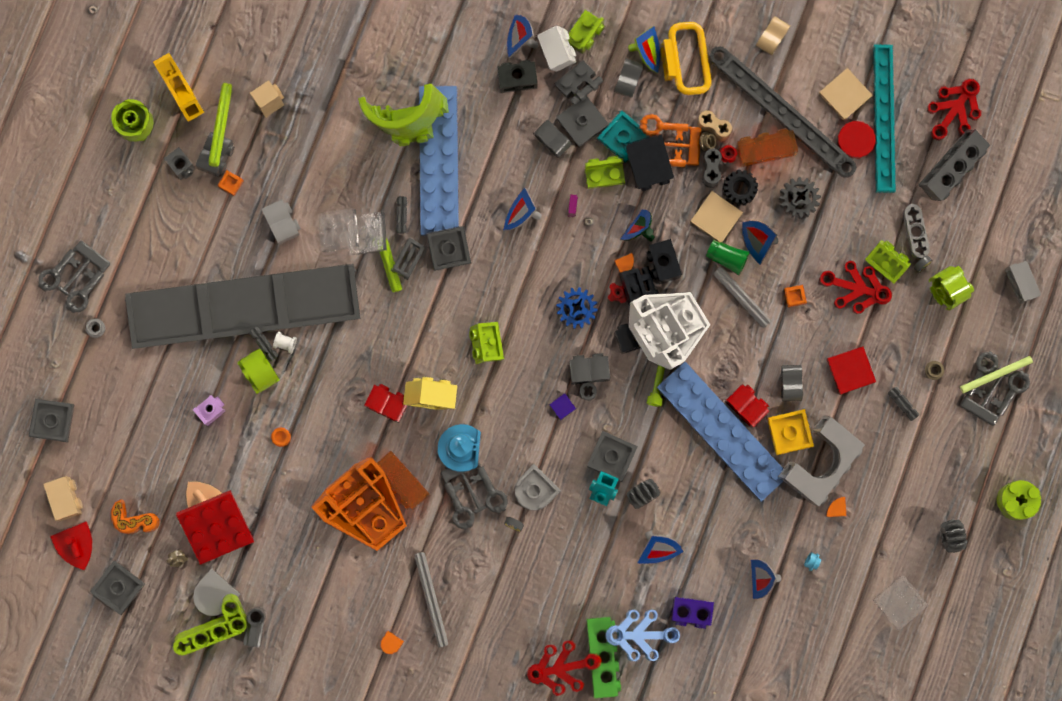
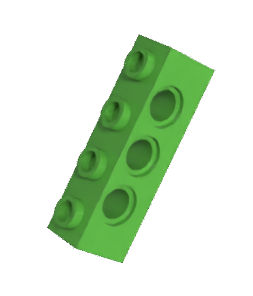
[587,617,621,698]

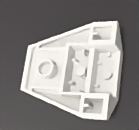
[629,292,710,370]

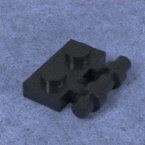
[619,266,659,308]

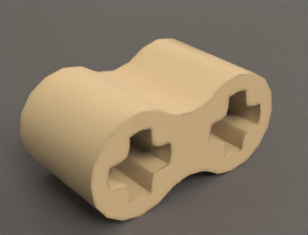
[756,16,790,56]
[697,110,732,141]

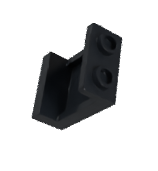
[623,134,674,191]

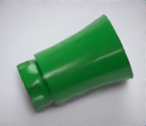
[706,240,750,276]

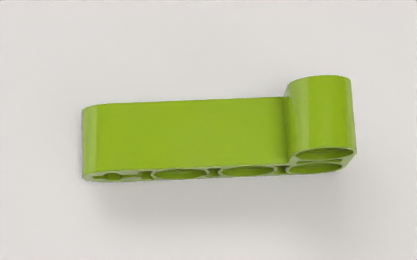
[173,594,247,655]

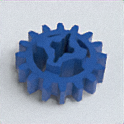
[556,287,598,329]

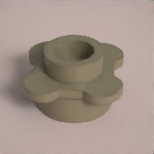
[166,550,188,567]

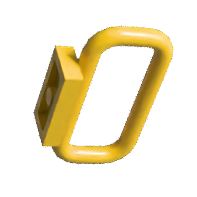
[660,22,711,95]

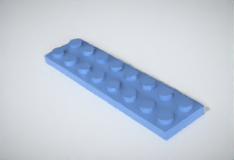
[419,86,459,236]
[656,362,783,502]

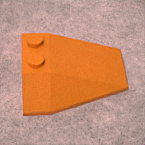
[312,457,407,551]

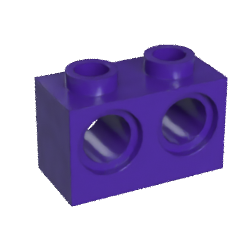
[671,597,714,629]

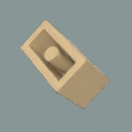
[250,80,284,118]
[44,476,83,522]

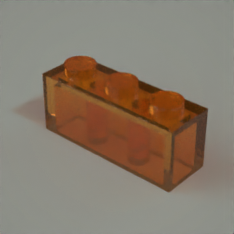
[736,128,798,167]
[377,451,430,510]

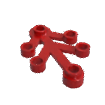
[927,79,981,141]
[819,261,892,314]
[527,640,601,696]

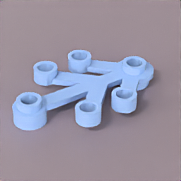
[606,610,680,661]

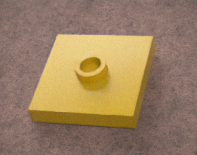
[767,409,814,455]

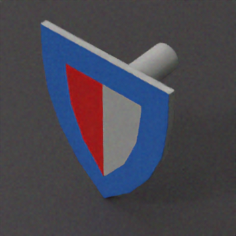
[507,15,538,58]
[503,188,541,231]
[637,531,683,564]
[751,559,781,599]

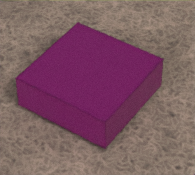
[568,194,578,217]

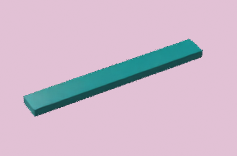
[873,44,896,193]

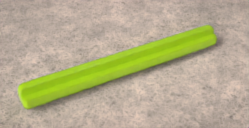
[208,83,232,167]

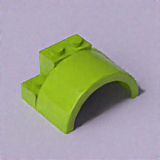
[358,84,449,146]

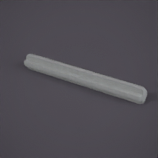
[415,552,448,648]

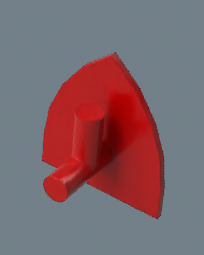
[50,521,93,570]

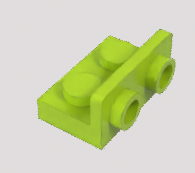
[568,10,605,54]
[585,156,625,189]
[865,240,911,284]
[469,322,504,364]

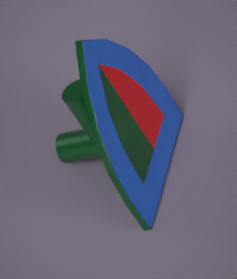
[620,209,655,242]

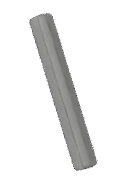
[714,267,771,328]

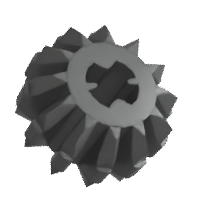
[627,479,660,509]
[940,519,967,553]

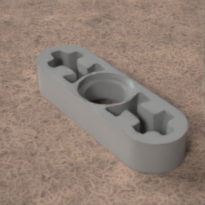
[903,204,930,259]

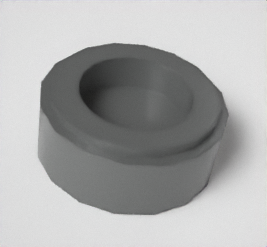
[914,255,932,273]
[504,517,524,532]

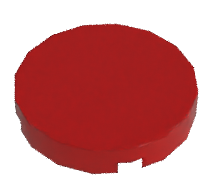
[837,121,876,159]

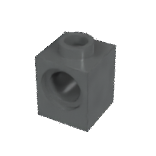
[164,147,196,180]

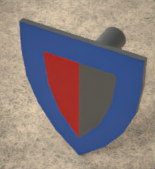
[742,221,779,265]

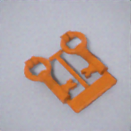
[639,114,701,167]

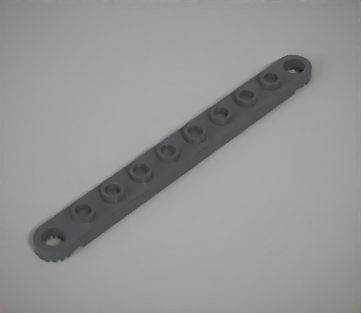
[709,46,856,178]

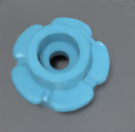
[804,552,821,571]

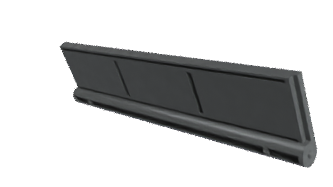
[125,264,361,349]

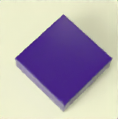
[549,393,576,420]

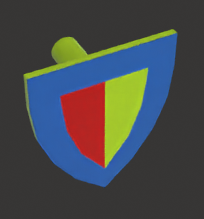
[628,26,660,73]

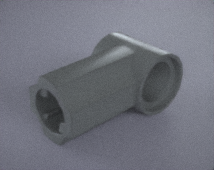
[243,607,266,647]

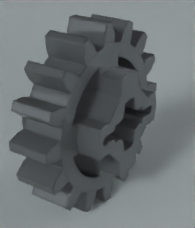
[779,177,821,219]

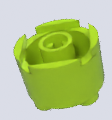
[111,99,154,142]
[929,266,974,311]
[237,348,280,394]
[997,480,1041,520]

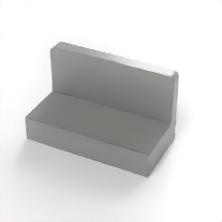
[1005,261,1041,304]

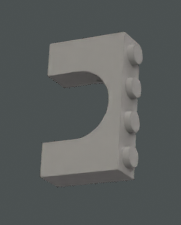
[778,415,865,506]

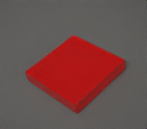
[827,346,876,395]

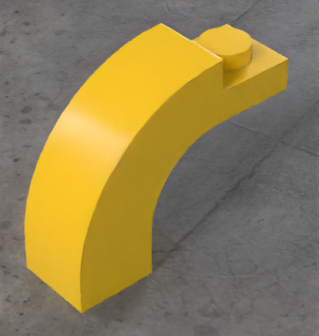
[153,53,204,122]

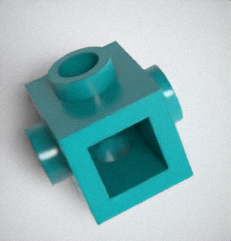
[589,471,619,506]

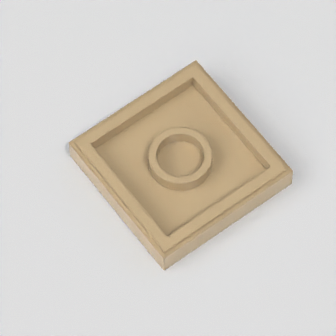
[819,68,873,121]
[690,191,743,243]

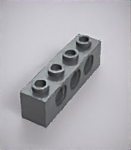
[918,130,990,201]

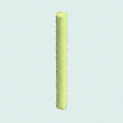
[960,356,1033,393]

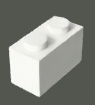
[537,26,576,72]

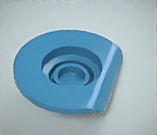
[438,424,481,472]

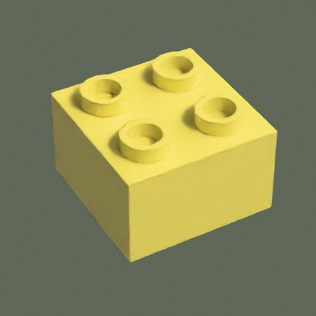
[403,377,457,410]

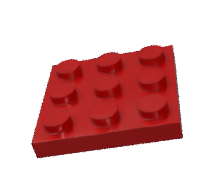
[176,490,254,565]

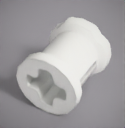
[273,332,297,354]

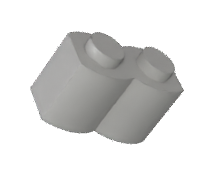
[262,199,301,245]

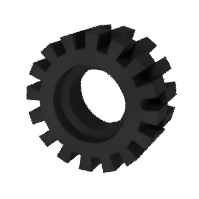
[723,170,758,206]

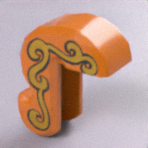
[111,499,160,534]

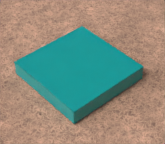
[597,110,649,163]

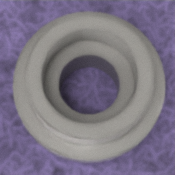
[86,319,105,338]

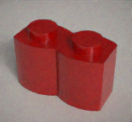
[364,384,407,423]
[725,384,770,428]

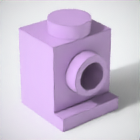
[193,395,225,426]

